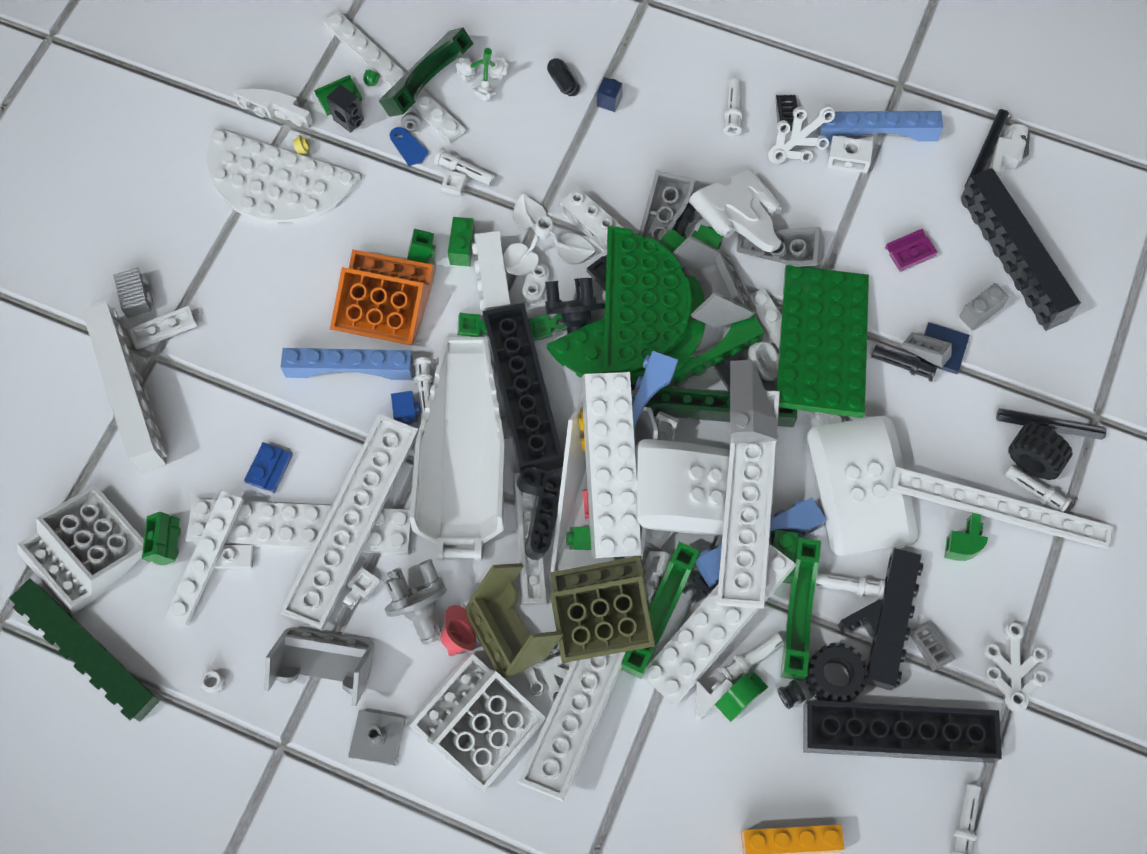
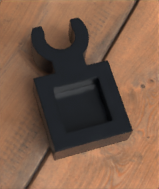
[683,572,719,603]

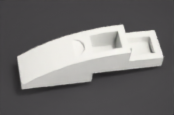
[234,89,313,129]

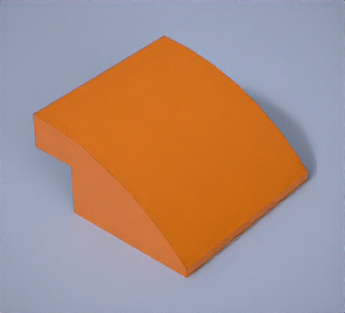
[330,249,436,346]

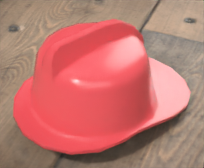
[440,605,476,656]

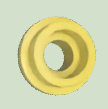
[293,135,310,155]

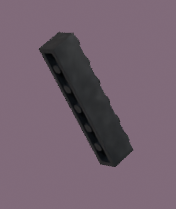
[866,548,923,691]

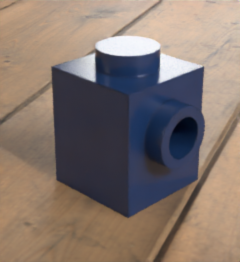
[597,77,623,112]

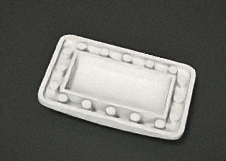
[807,416,918,556]
[635,439,730,537]

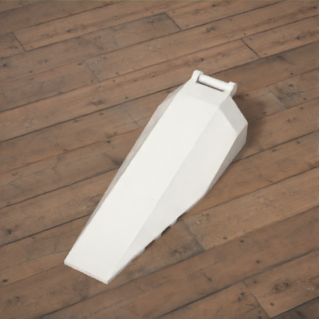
[410,337,505,560]

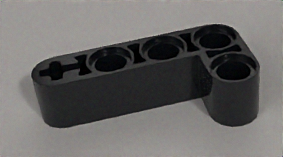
[516,467,561,560]

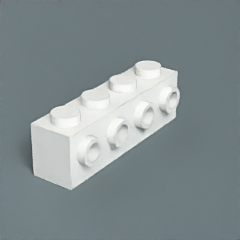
[560,187,624,253]
[472,231,510,311]

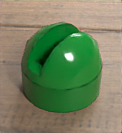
[363,70,380,86]

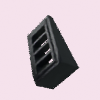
[775,95,799,131]

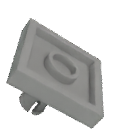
[348,710,406,766]

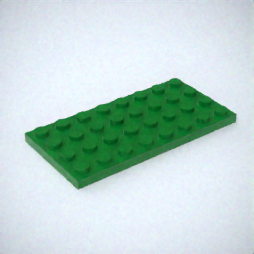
[776,265,869,418]

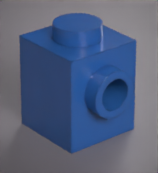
[391,391,420,426]

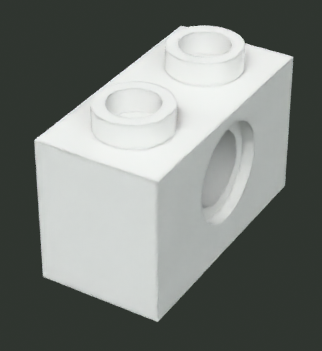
[827,136,873,173]

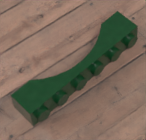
[378,27,474,117]

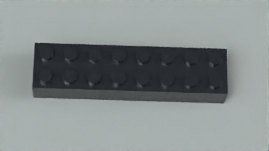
[961,168,1081,331]
[482,303,564,473]
[803,700,1002,763]

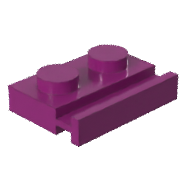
[885,228,938,272]

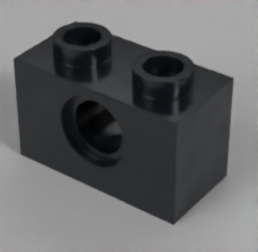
[327,84,364,133]

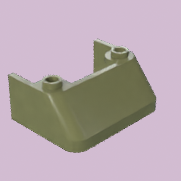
[466,563,563,678]

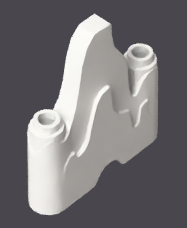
[689,169,782,252]

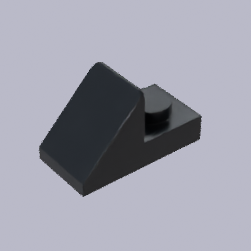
[837,599,883,638]

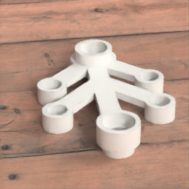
[768,104,835,164]
[984,622,1048,712]
[524,643,568,703]

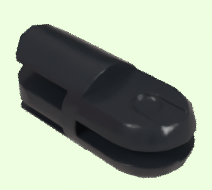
[547,58,580,96]

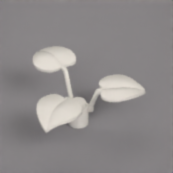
[504,194,595,275]

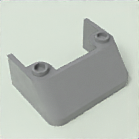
[672,236,757,328]
[264,627,374,706]

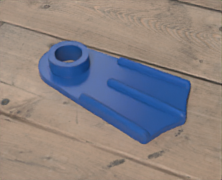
[390,127,429,166]

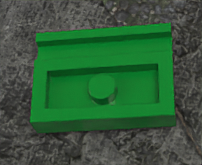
[314,75,362,116]

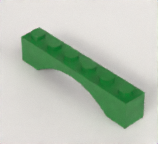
[665,315,765,387]
[780,538,821,681]
[621,542,700,679]

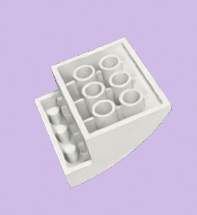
[17,485,144,616]
[406,653,546,792]

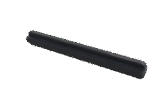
[964,109,1009,187]
[996,408,1107,440]

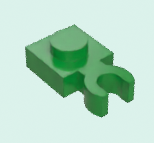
[457,313,486,337]
[528,314,567,341]

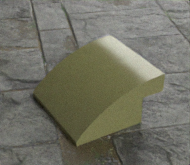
[550,556,655,663]

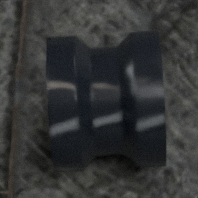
[777,680,806,709]

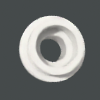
[201,670,225,694]

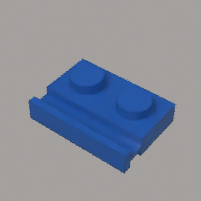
[244,442,293,494]

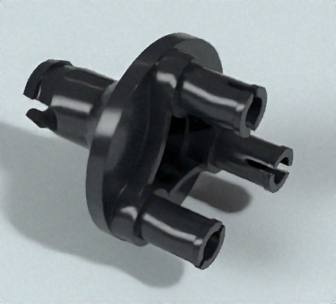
[545,277,605,334]

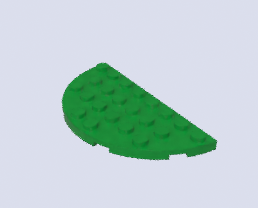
[603,226,692,373]
[547,276,706,385]

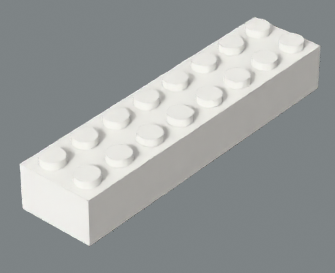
[82,302,167,474]
[581,372,641,558]

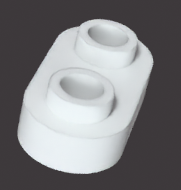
[522,264,549,304]

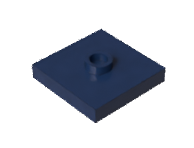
[917,322,970,375]

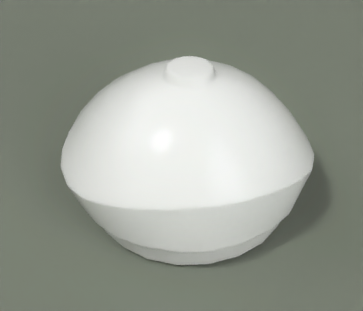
[748,342,778,381]

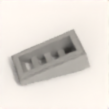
[902,332,952,367]
[910,621,956,672]

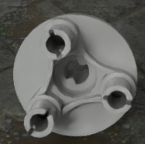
[384,559,447,644]

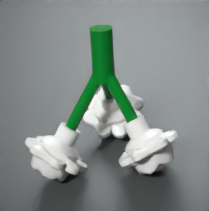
[456,48,509,100]

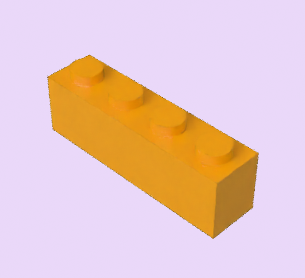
[741,824,844,854]

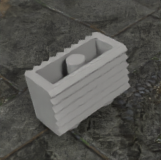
[113,268,153,318]
[960,283,1010,330]

